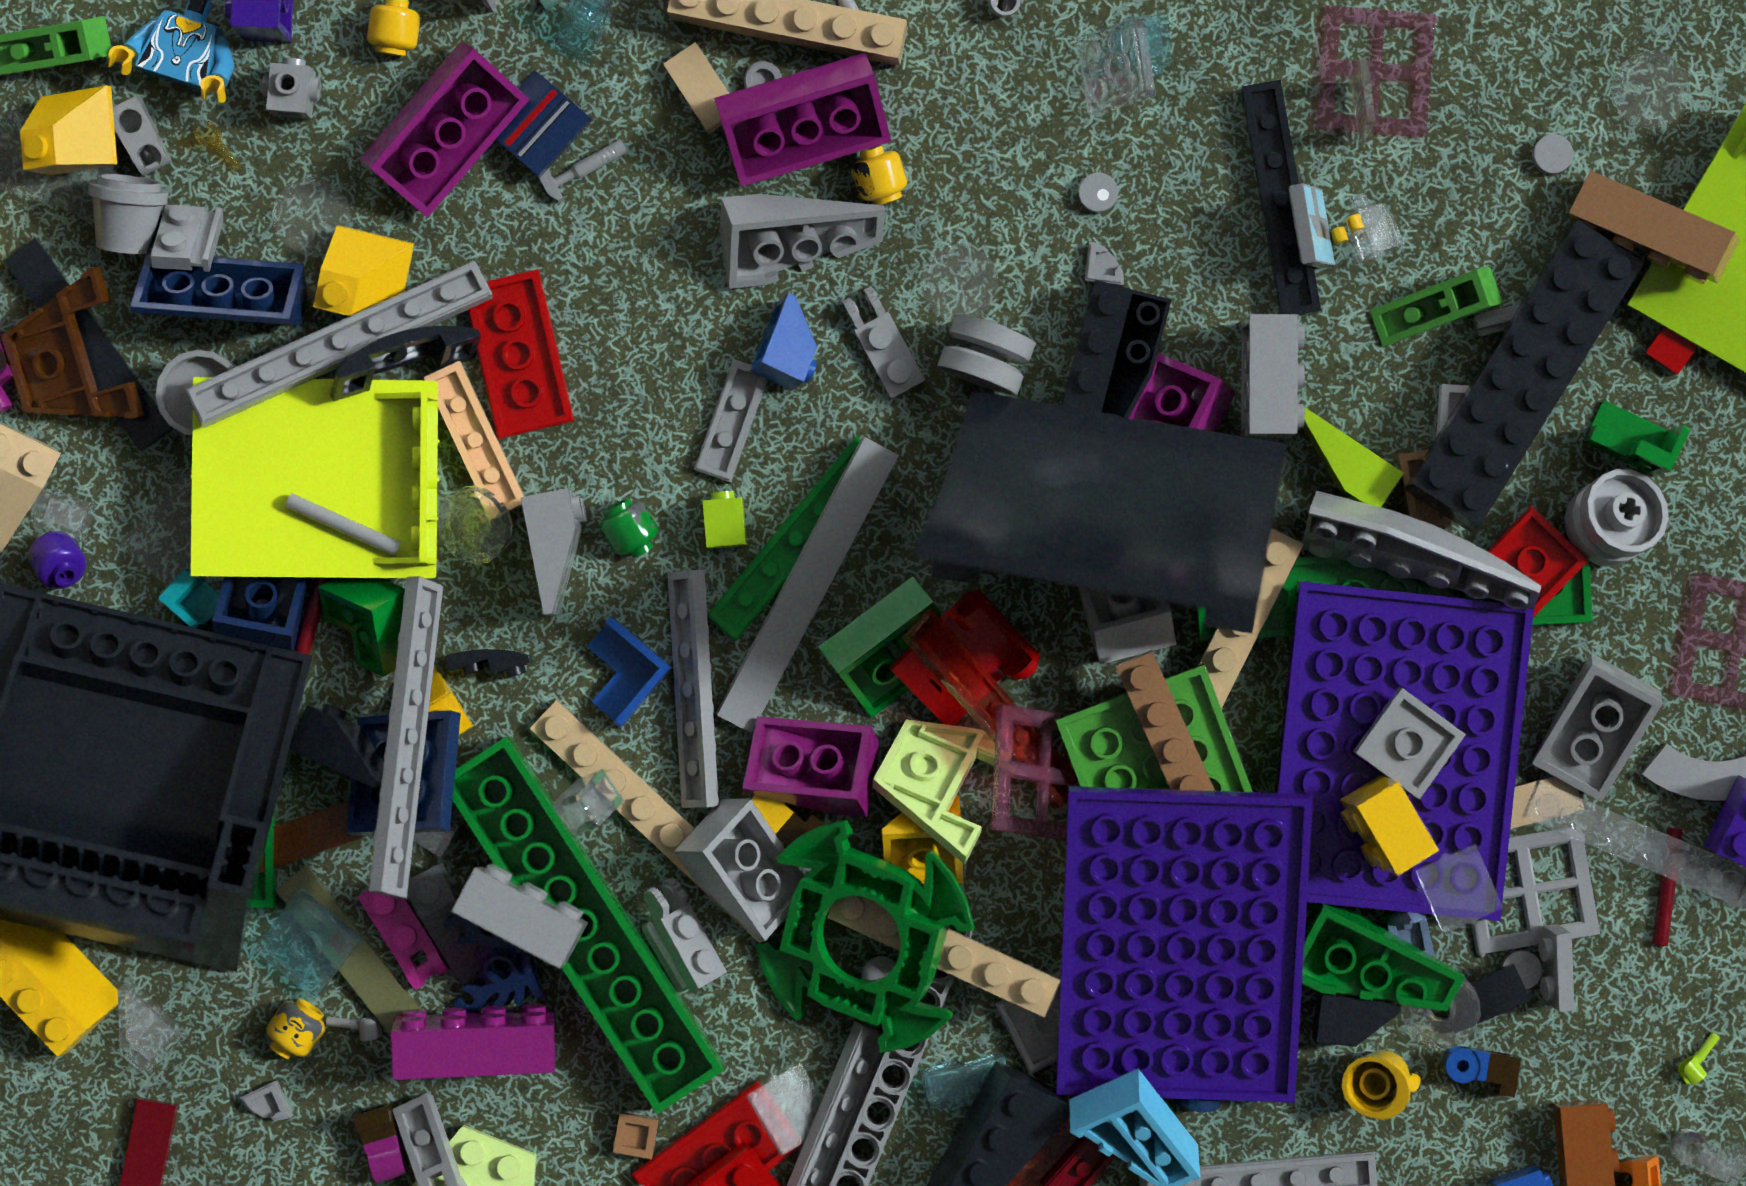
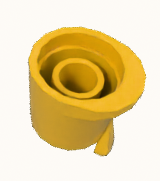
[1342,1050,1421,1120]

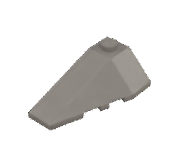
[720,194,885,289]

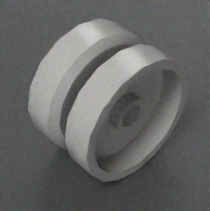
[937,314,1036,396]
[155,350,238,437]
[1564,469,1669,567]

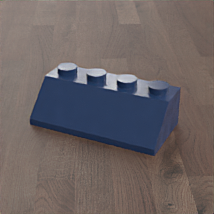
[130,252,307,325]

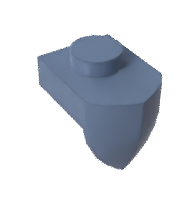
[1385,911,1434,956]

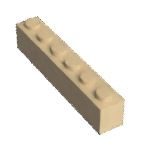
[667,0,908,66]

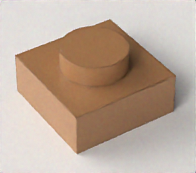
[613,1112,660,1159]

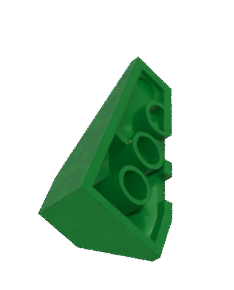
[1302,903,1466,1011]

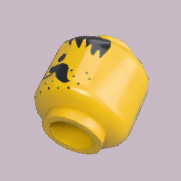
[851,145,908,205]

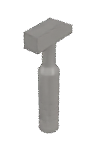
[539,139,628,203]

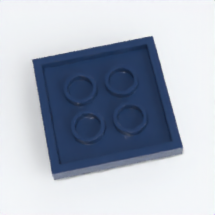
[346,710,461,836]

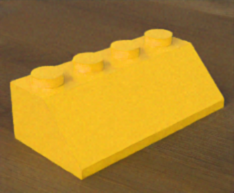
[0,919,125,1057]

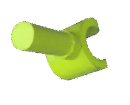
[1677,1032,1720,1085]

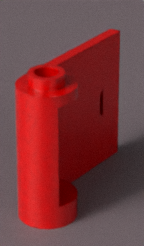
[890,590,1040,725]

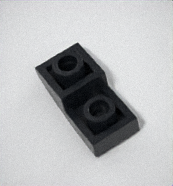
[445,649,533,679]
[1445,963,1531,1032]

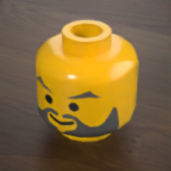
[266,998,325,1059]

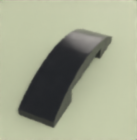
[330,326,481,401]

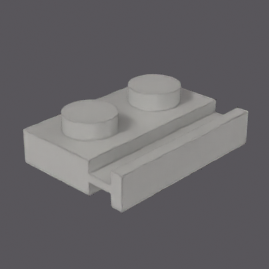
[150,205,223,272]

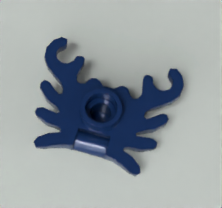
[444,913,545,1013]

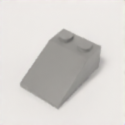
[521,488,587,617]
[1532,653,1663,802]
[674,799,804,941]

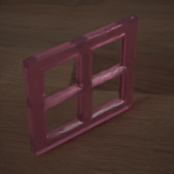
[1316,5,1439,137]
[1669,572,1746,709]
[990,704,1080,840]

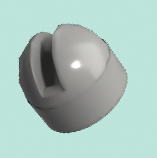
[987,0,1020,17]

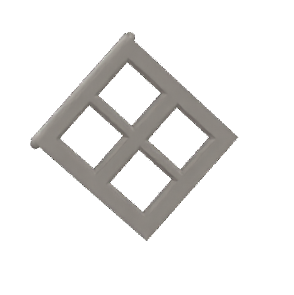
[1470,825,1600,958]

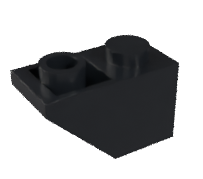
[1312,991,1401,1047]

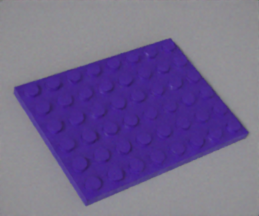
[1275,581,1534,921]
[1056,786,1313,1103]

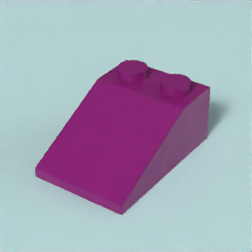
[742,716,880,818]

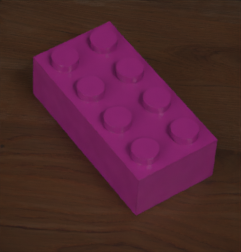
[714,53,892,187]
[391,1004,556,1080]

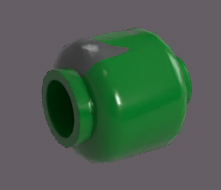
[600,497,659,558]

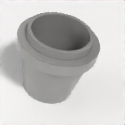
[87,174,169,254]

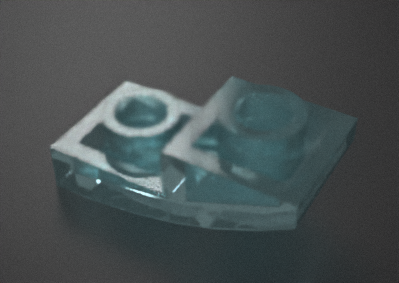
[921,1052,1006,1110]

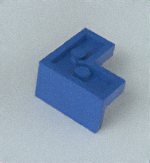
[587,616,673,728]

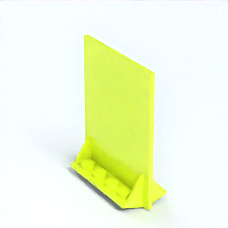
[190,377,440,579]

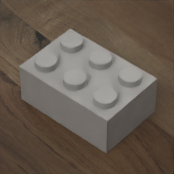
[1241,314,1305,440]
[452,864,588,969]

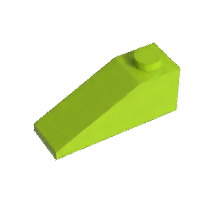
[1303,408,1404,507]

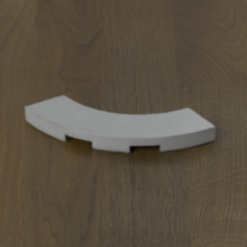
[1640,744,1746,801]

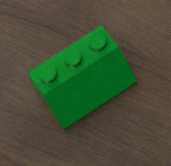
[819,576,943,718]

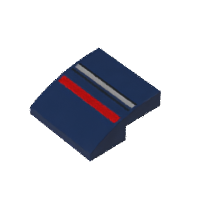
[495,70,592,178]

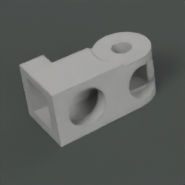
[113,96,172,176]

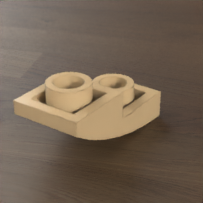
[663,42,729,134]

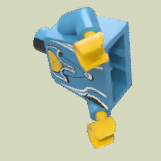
[108,0,235,103]

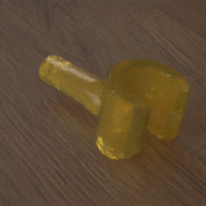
[194,121,242,172]

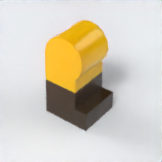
[752,795,825,846]

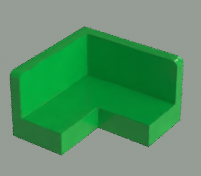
[1583,401,1691,476]
[318,578,405,677]

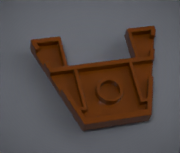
[1,267,145,418]

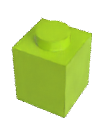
[702,491,747,549]

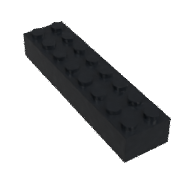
[1403,220,1645,532]

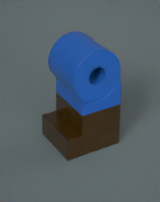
[1442,1046,1521,1098]

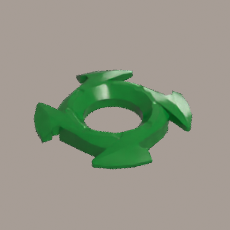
[755,820,975,1053]

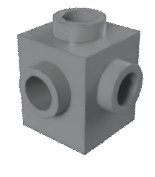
[262,58,321,119]

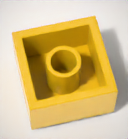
[1340,775,1439,876]

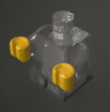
[1330,193,1404,265]

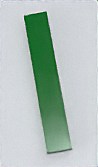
[707,436,860,642]

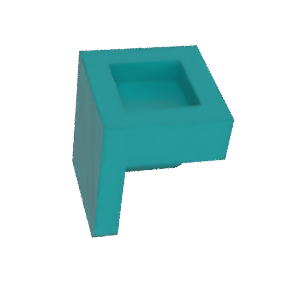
[158,569,219,630]

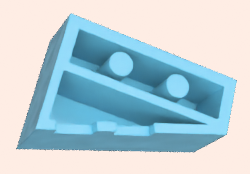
[1069,1069,1200,1186]

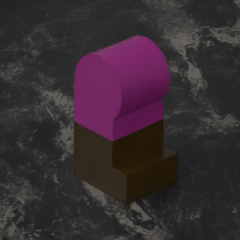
[352,1102,409,1184]

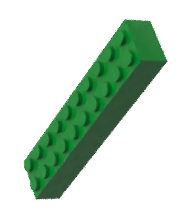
[452,736,726,1114]

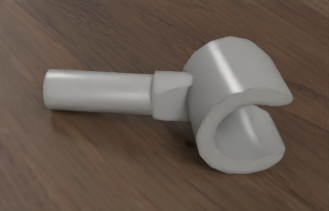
[326,1016,382,1041]

